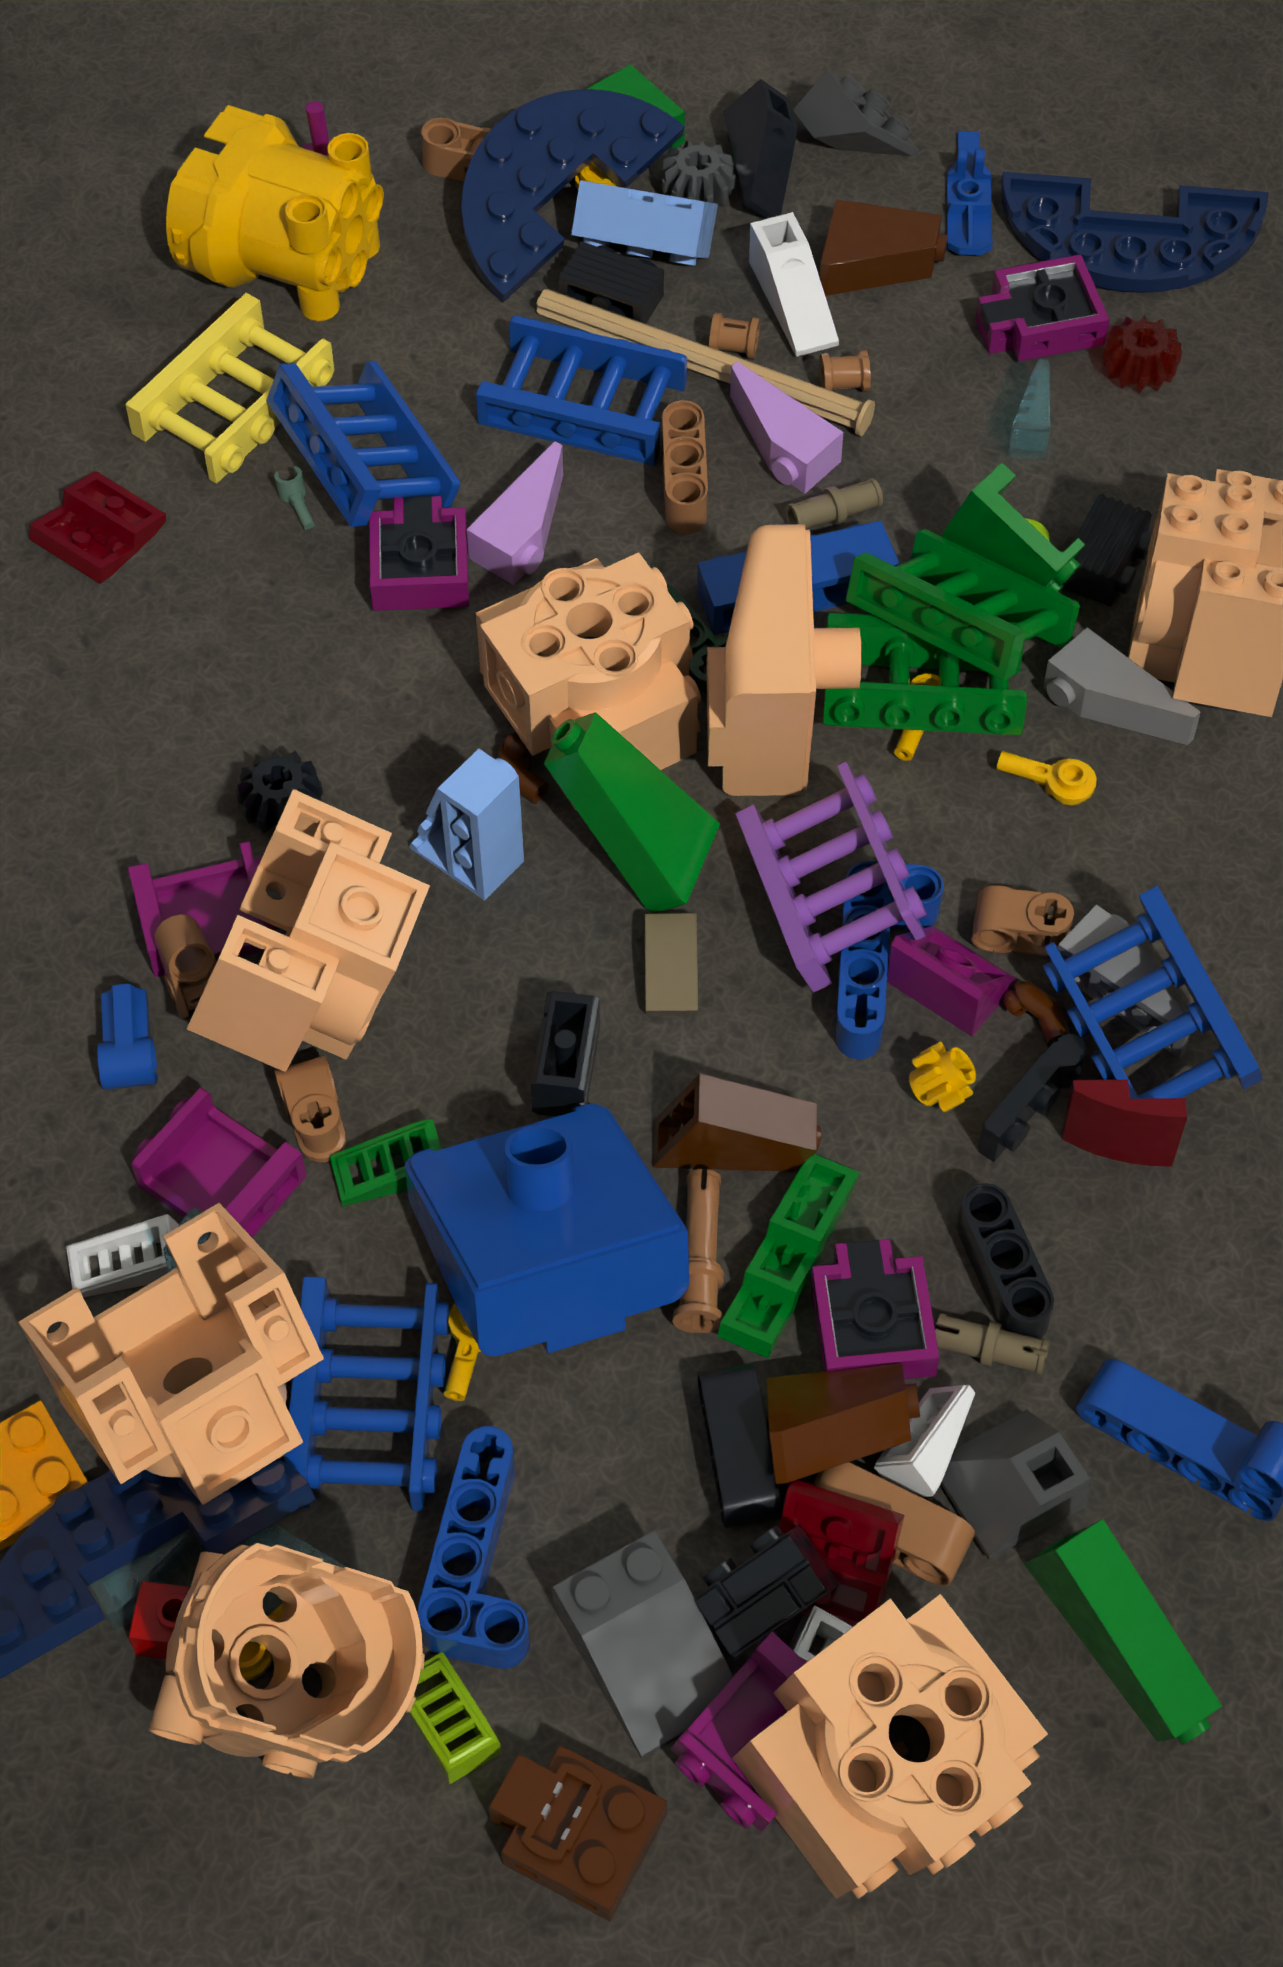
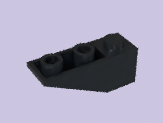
[723,79,798,219]

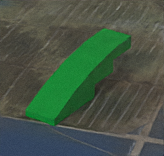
[717,1154,860,1358]

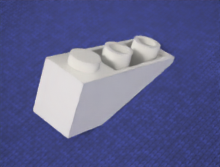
[749,212,839,357]

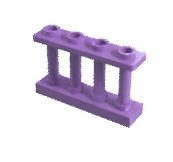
[735,761,927,993]

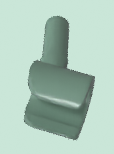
[274,466,315,530]

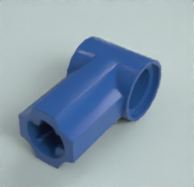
[97,984,158,1090]

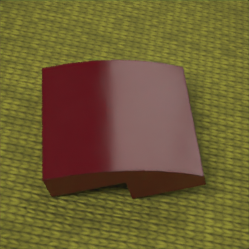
[29,471,166,584]
[1061,1079,1187,1167]
[780,1480,905,1627]

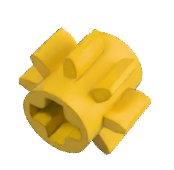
[909,1042,976,1112]

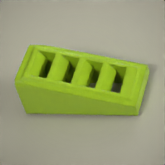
[408,1653,502,1784]

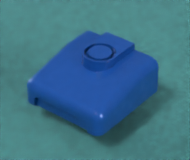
[405,1104,689,1356]

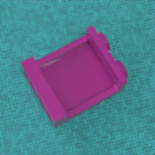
[128,841,279,977]
[132,1087,307,1238]
[670,1632,806,1832]

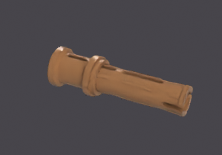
[672,1169,724,1333]

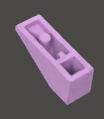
[730,361,843,494]
[467,441,563,585]

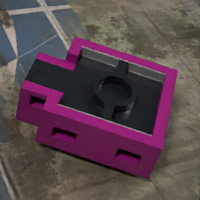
[976,254,1110,362]
[369,496,469,611]
[810,1239,940,1379]

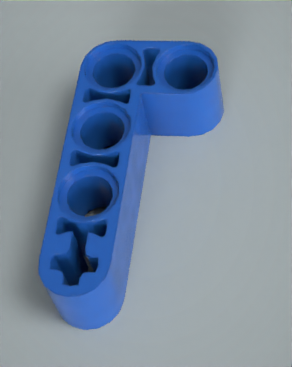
[835,861,944,1059]
[1076,1359,1283,1521]
[418,1426,530,1669]

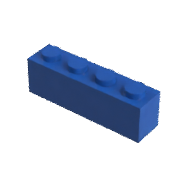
[697,521,900,635]

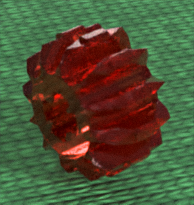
[1102,314,1182,394]

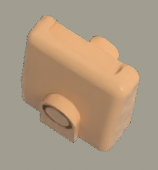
[707,524,861,796]

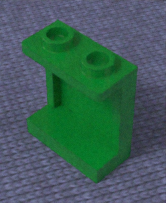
[941,463,1086,593]

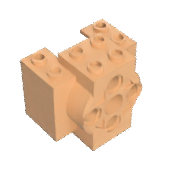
[1128,469,1283,717]
[476,552,701,810]
[187,789,430,1072]
[18,1203,324,1505]
[732,1594,1048,1899]

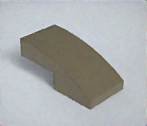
[645,913,698,1014]

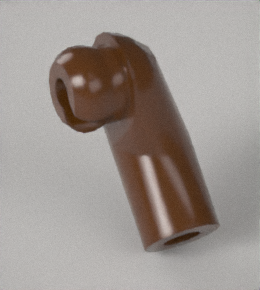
[498,733,549,804]
[1003,981,1071,1047]

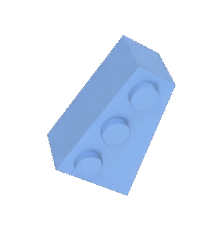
[571,180,718,265]
[409,749,524,901]

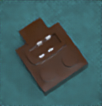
[489,1745,667,1922]

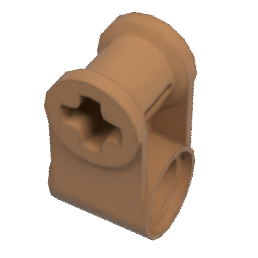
[421,118,491,181]
[971,886,1074,957]
[154,914,217,1019]
[274,1055,346,1163]

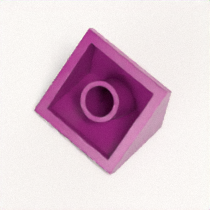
[887,926,1018,1037]

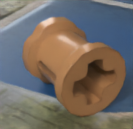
[709,312,761,359]
[819,350,871,392]

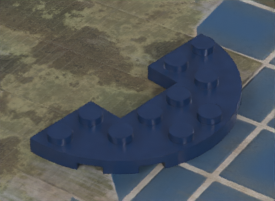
[461,89,685,303]
[1001,172,1269,292]
[0,1459,316,1679]

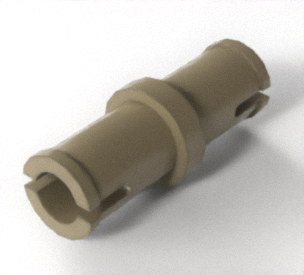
[785,478,883,530]
[935,1313,1050,1375]

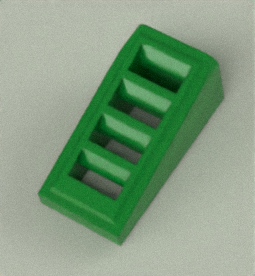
[330,1118,441,1207]

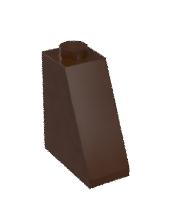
[820,199,948,296]
[653,1073,821,1172]
[767,1363,920,1484]

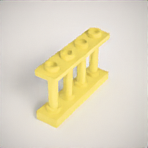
[125,293,335,484]

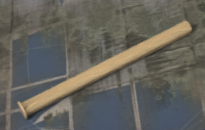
[536,289,875,437]

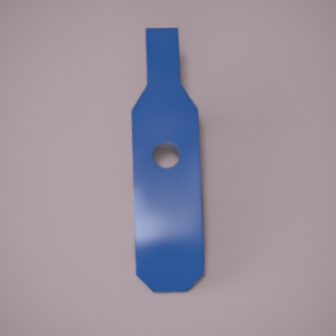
[947,131,993,255]

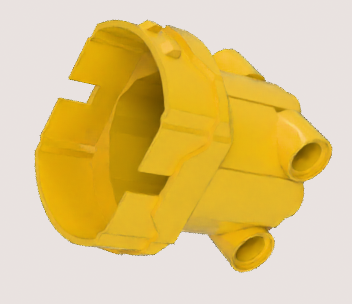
[166,105,384,321]

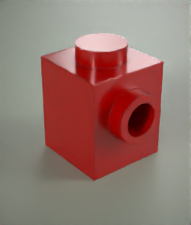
[129,1581,190,1659]

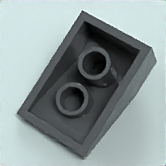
[552,1530,733,1759]

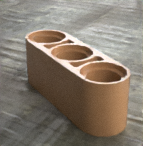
[662,400,708,534]
[812,1462,975,1587]

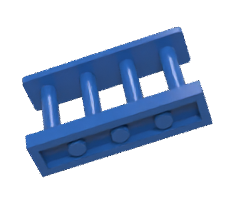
[476,315,687,465]
[266,361,460,527]
[1042,886,1263,1099]
[284,1277,450,1511]

